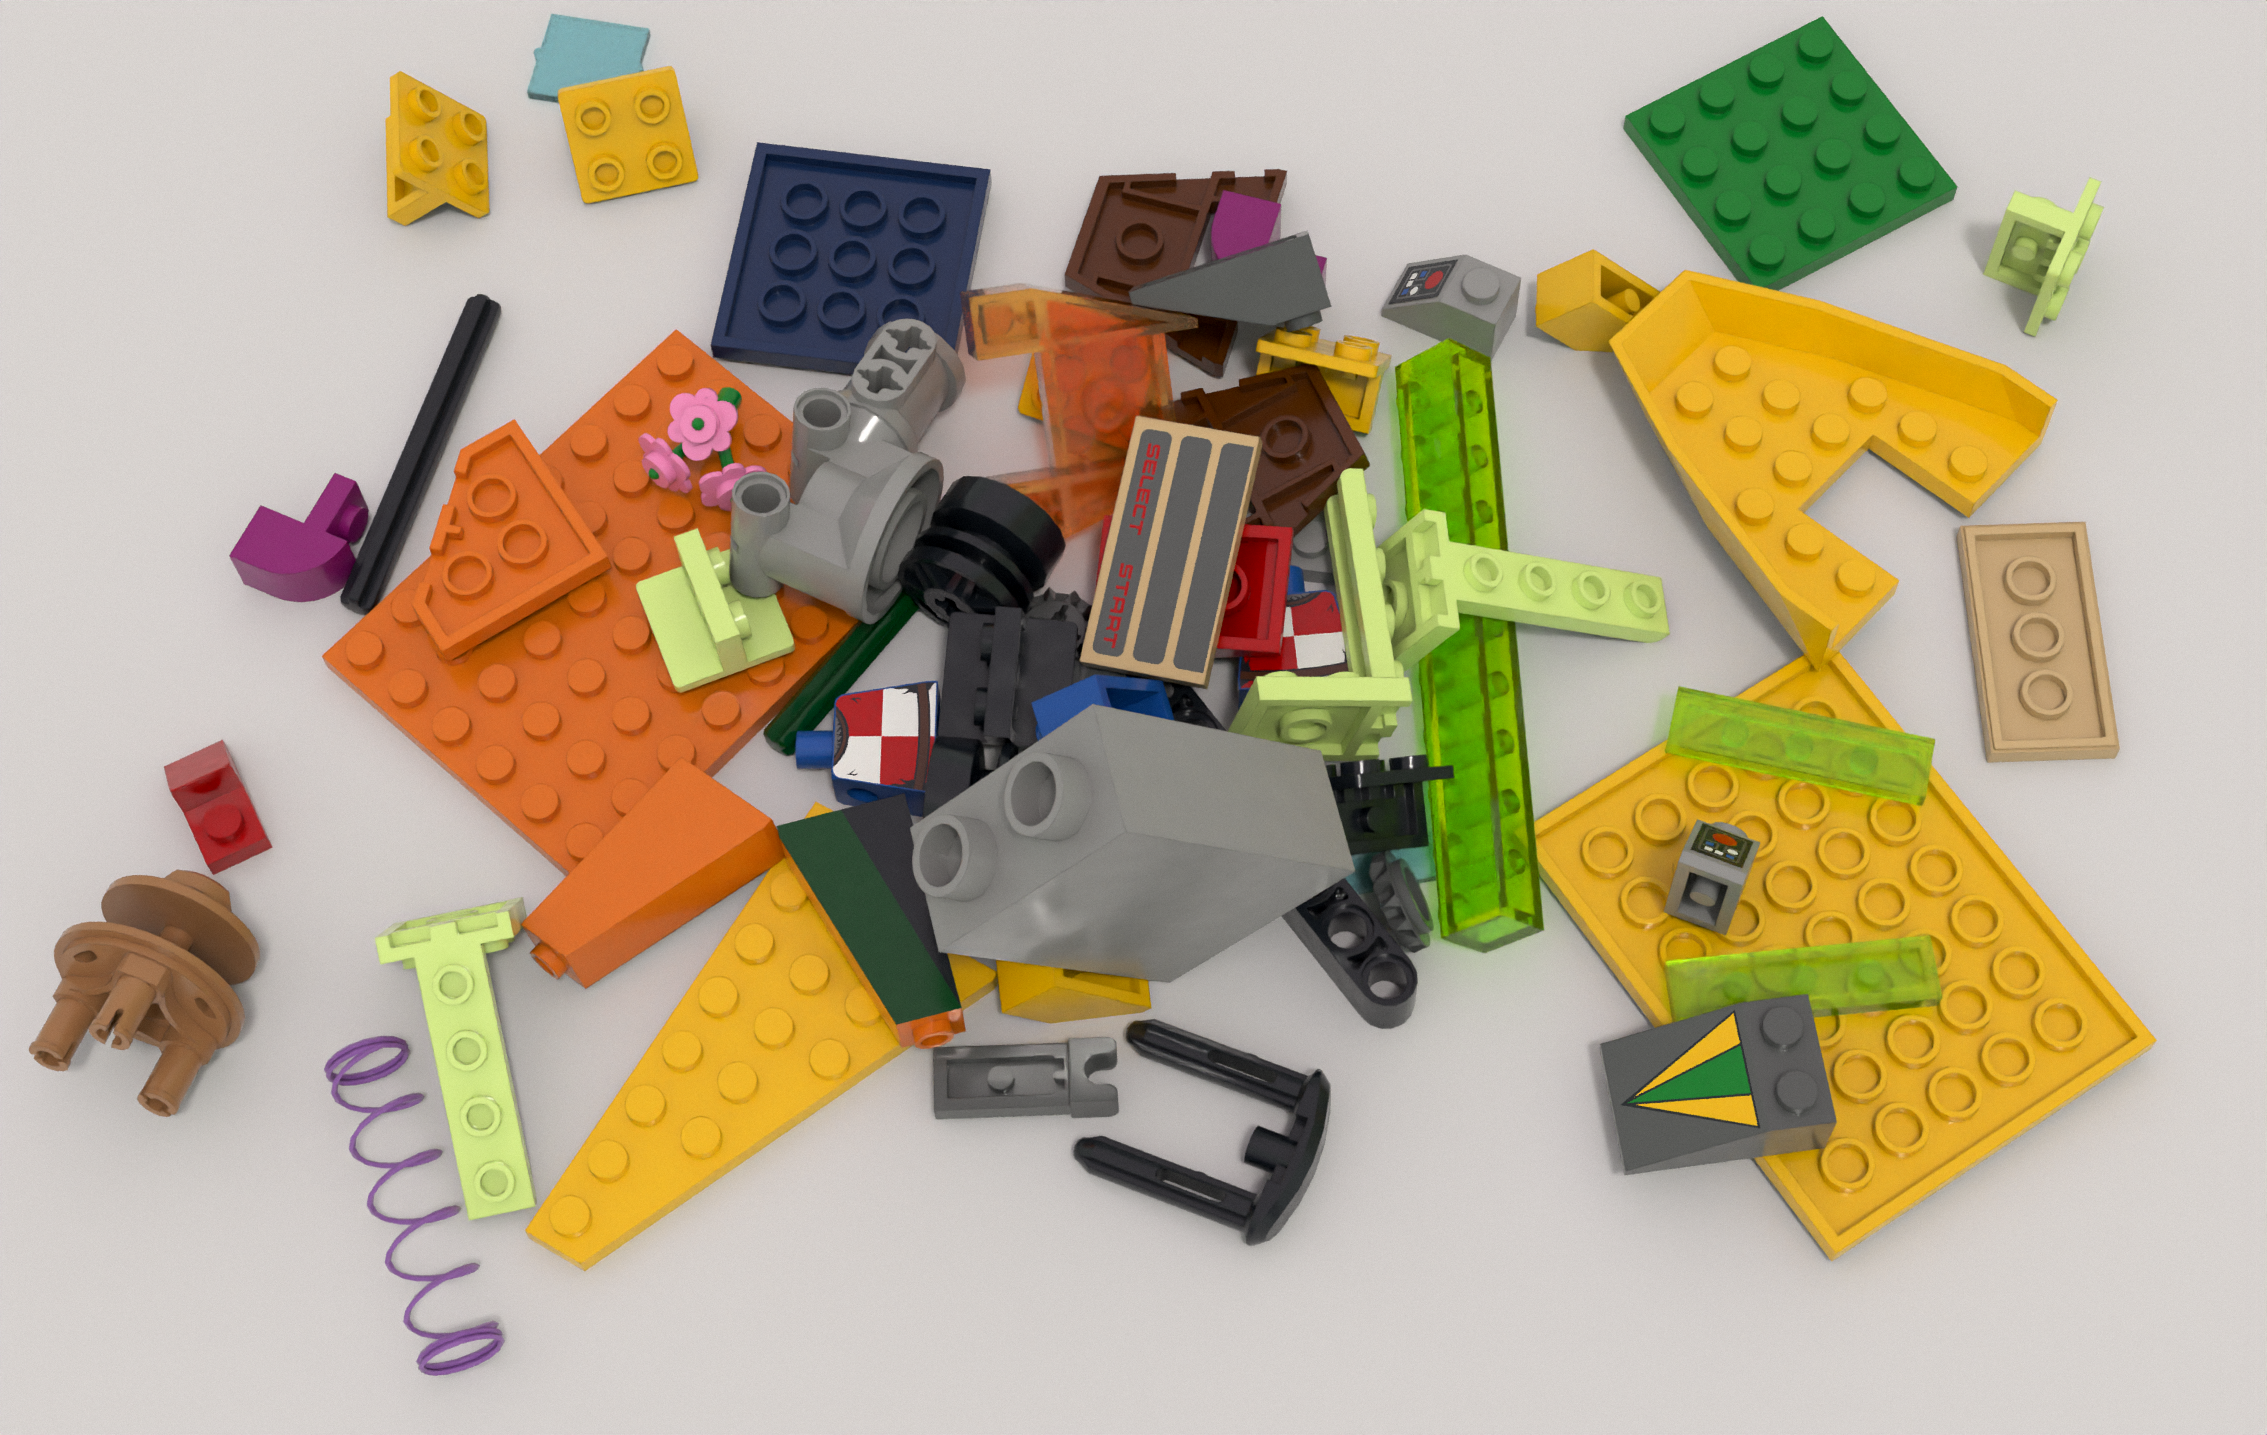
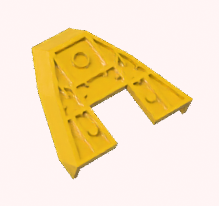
[1608,270,2058,672]

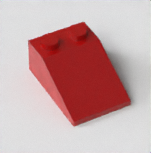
[1095,515,1294,658]

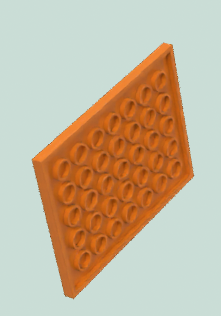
[322,329,859,876]

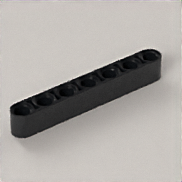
[1128,675,1418,1029]

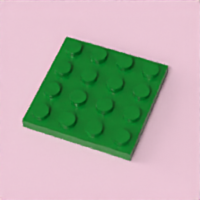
[1623,16,1958,291]

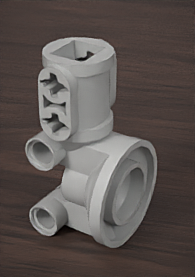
[729,319,966,624]

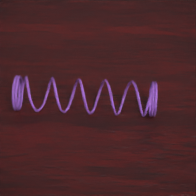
[324,1036,505,1376]

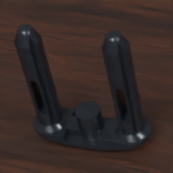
[1073,1019,1331,1246]

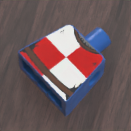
[1238,565,1349,710]
[795,681,941,817]

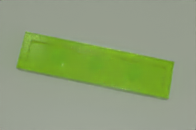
[1665,686,1935,806]
[1664,935,1942,1023]

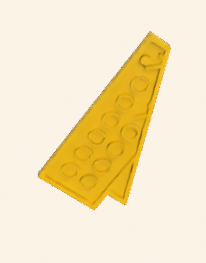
[525,802,998,1271]

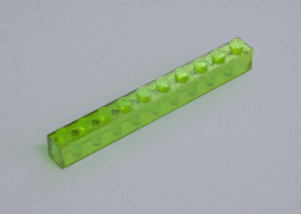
[1395,338,1544,953]

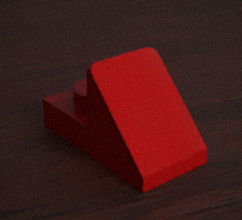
[164,740,273,875]

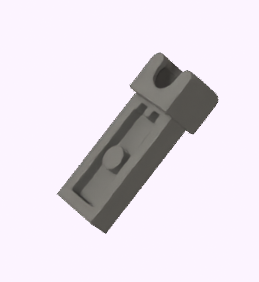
[933,1037,1119,1119]

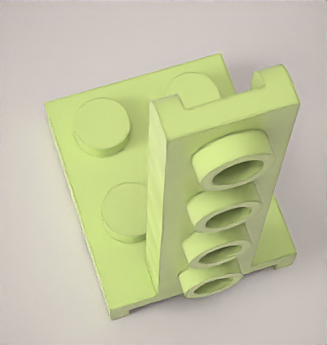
[1228,468,1413,761]
[1377,509,1670,672]
[375,897,537,1220]

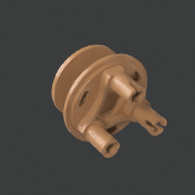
[29,869,260,1117]

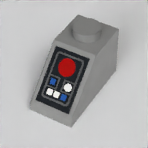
[1381,254,1521,363]
[1664,819,1760,935]

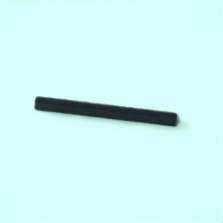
[340,294,501,615]

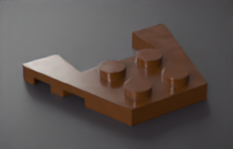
[1065,169,1287,377]
[1142,364,1370,538]

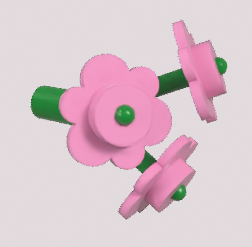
[638,387,767,511]

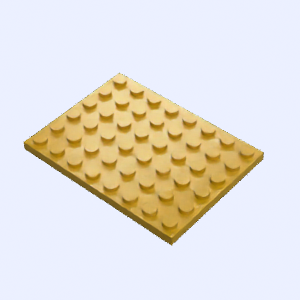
[1515,652,2157,1261]

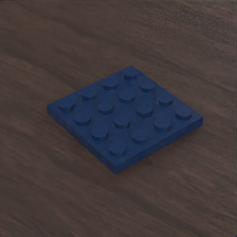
[711,142,992,374]

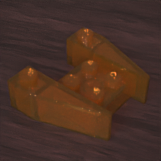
[960,283,1198,539]

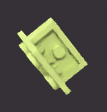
[1983,177,2104,336]
[636,528,795,693]

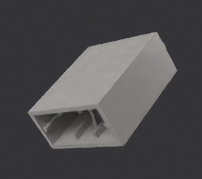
[910,704,1355,983]

